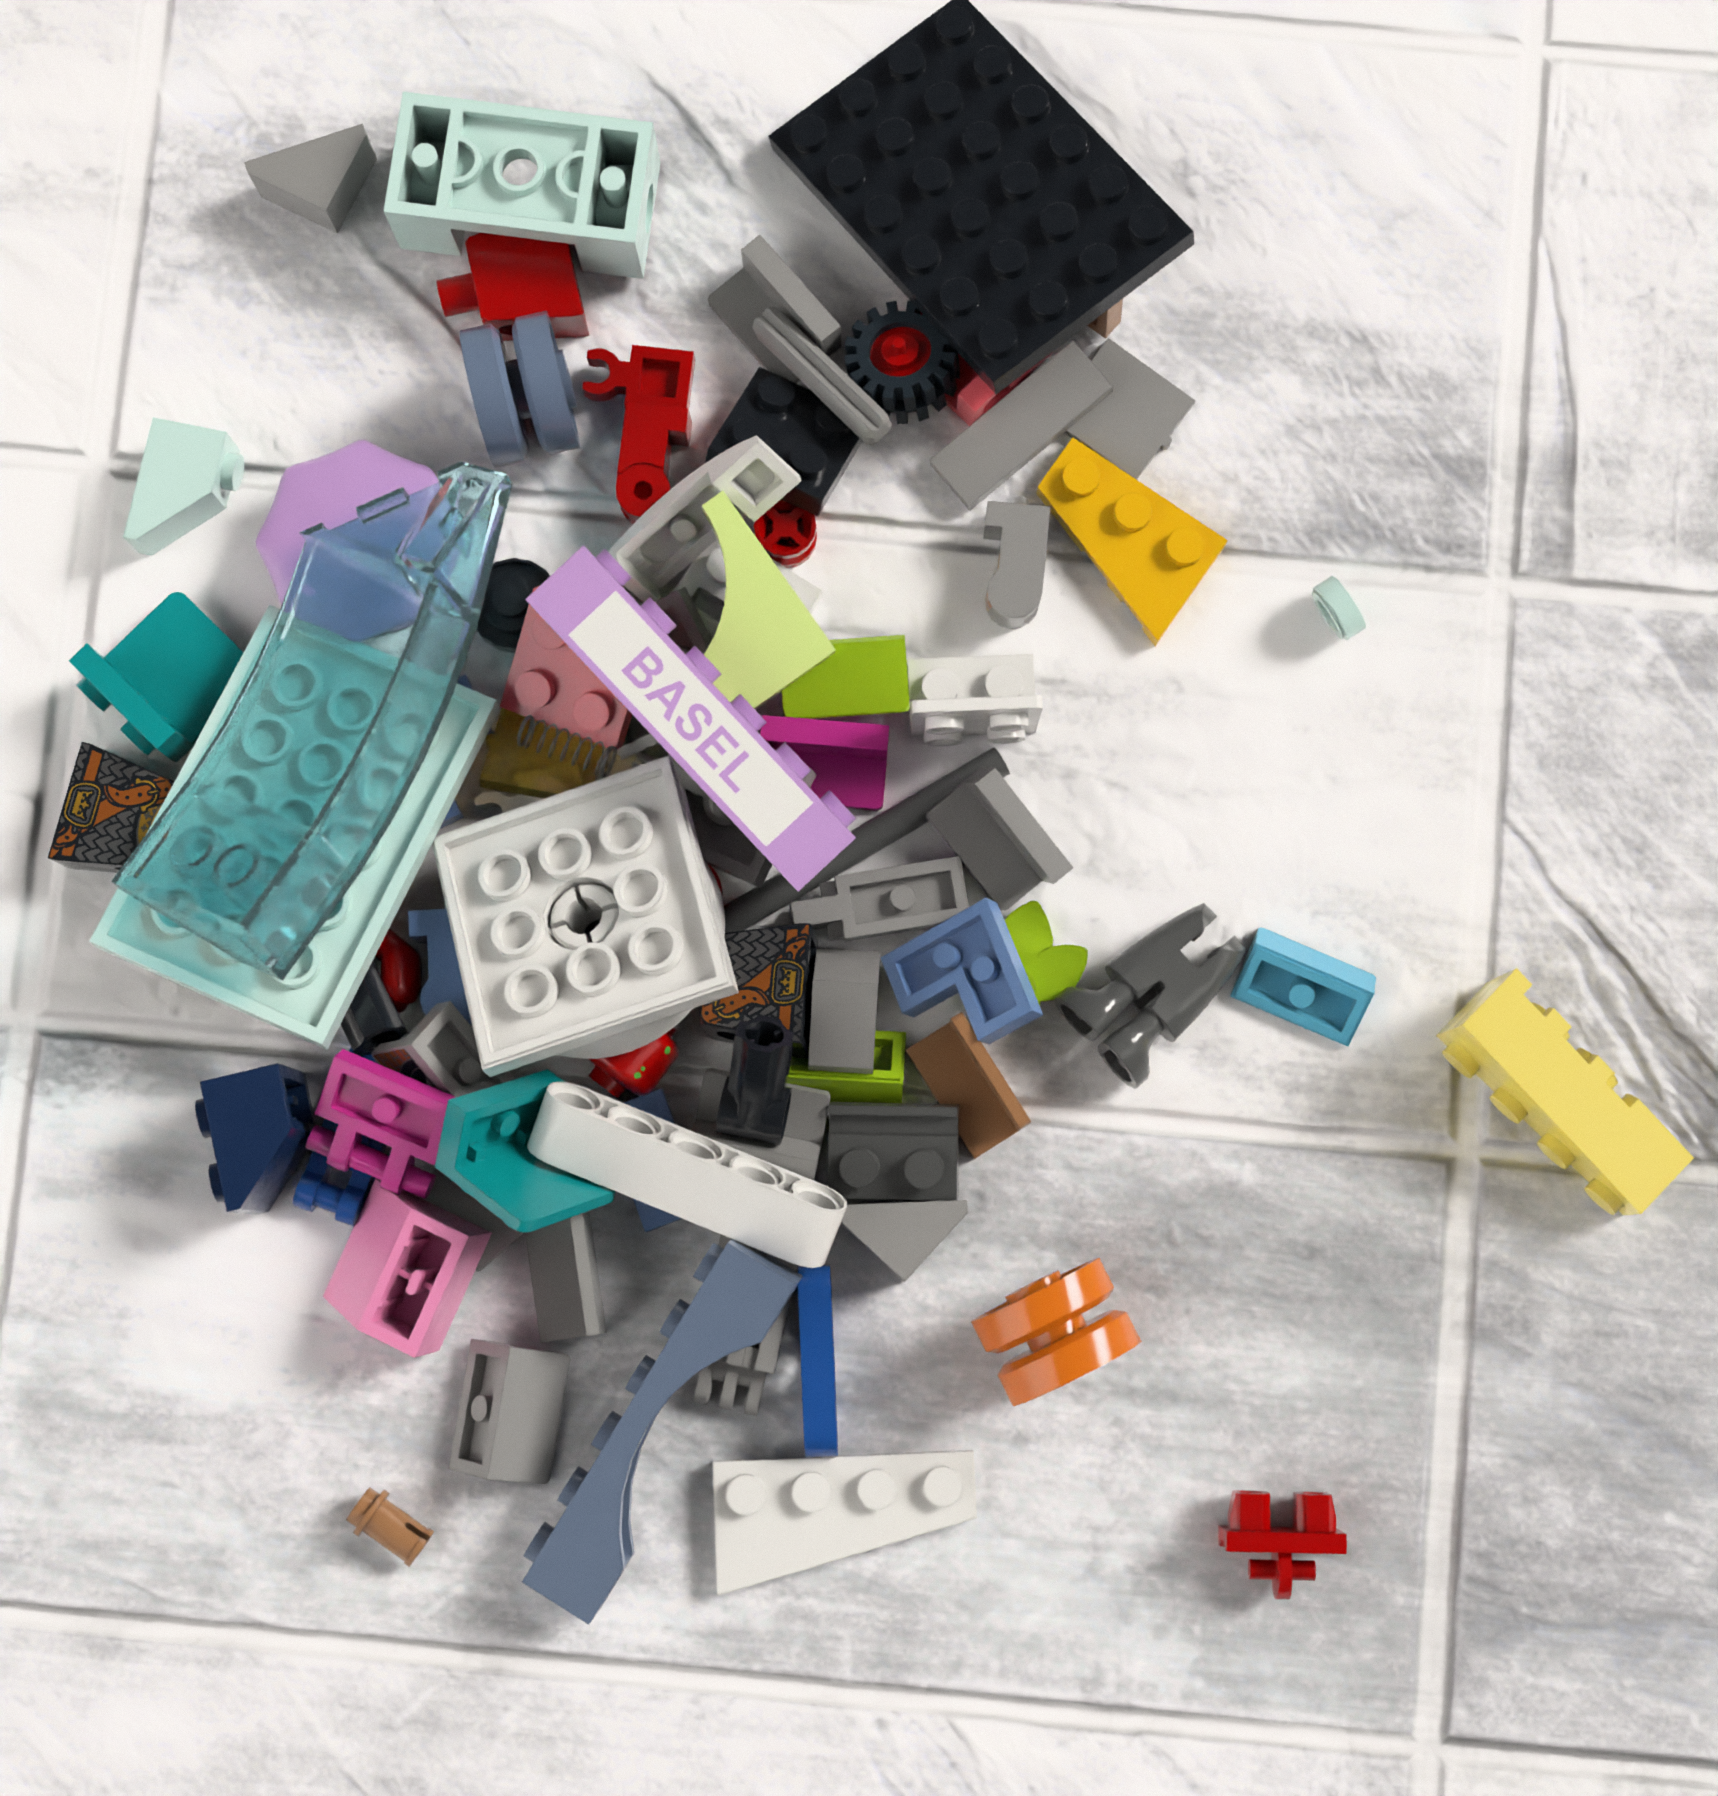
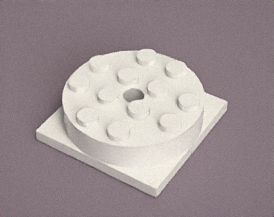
[432,755,739,1077]

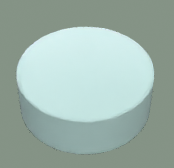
[1312,576,1366,640]

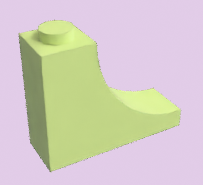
[702,491,836,710]

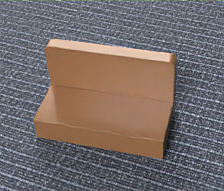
[905,1012,1031,1160]

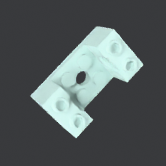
[383,92,661,279]

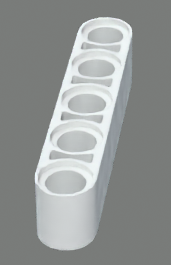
[527,1082,847,1268]

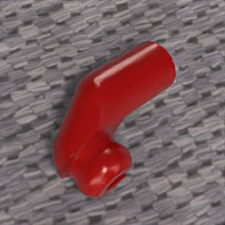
[375,928,421,1013]

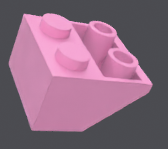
[323,1179,492,1358]

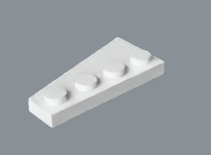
[713,1450,977,1596]

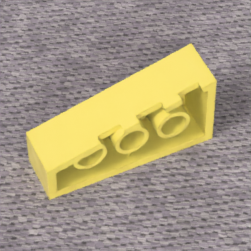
[1436,968,1694,1216]

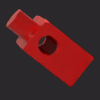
[436,233,589,341]

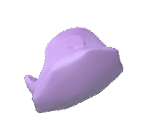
[255,440,462,643]

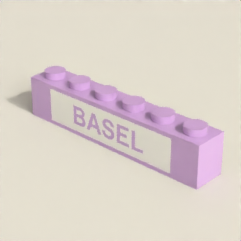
[525,545,856,892]

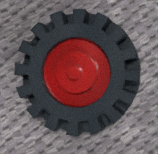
[844,300,960,424]

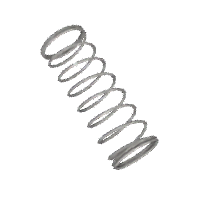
[517,715,617,778]

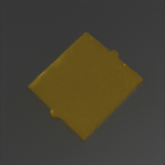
[480,708,607,799]

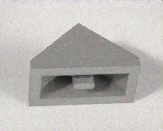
[244,123,377,233]
[808,948,880,1074]
[841,1200,968,1282]

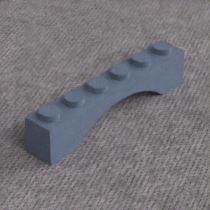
[522,1239,803,1625]

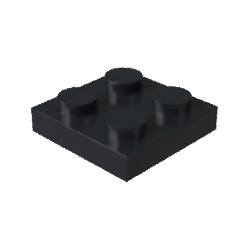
[705,367,862,516]

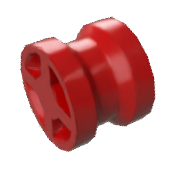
[754,500,817,569]

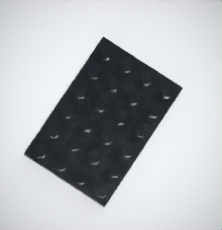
[768,0,1194,394]

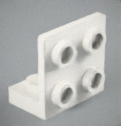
[907,654,1043,747]

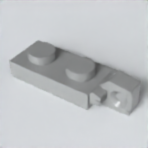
[790,856,969,942]

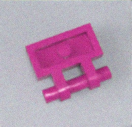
[306,1049,456,1199]

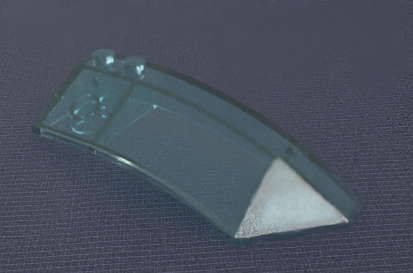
[111,461,513,981]

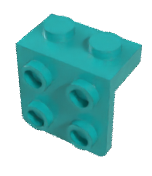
[68,592,244,763]
[435,1069,616,1233]

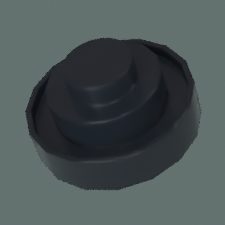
[467,558,550,653]

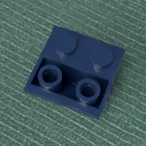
[195,1063,316,1215]

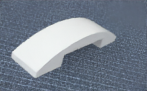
[608,435,801,606]

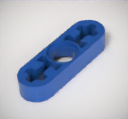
[798,1265,838,1458]

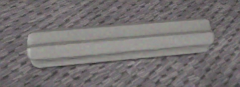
[752,307,892,445]

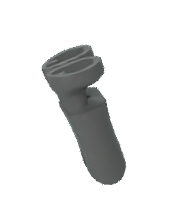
[1054,903,1247,1089]

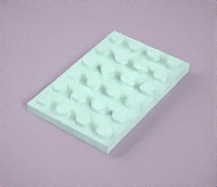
[89,604,501,1050]

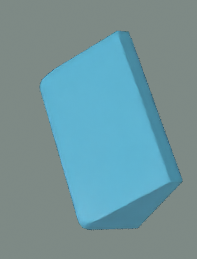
[1230,927,1376,1046]

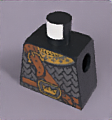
[48,742,175,873]
[700,923,818,1059]

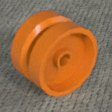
[971,1258,1141,1406]

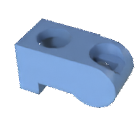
[408,909,472,1026]

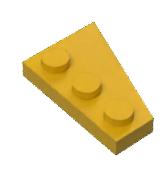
[1036,437,1228,647]

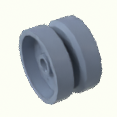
[459,310,580,468]

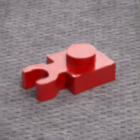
[582,345,695,408]

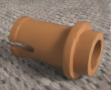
[346,1487,434,1567]

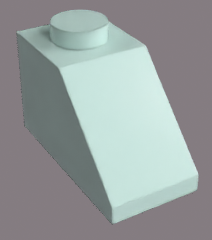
[123,417,244,556]

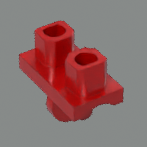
[1218,1490,1347,1600]

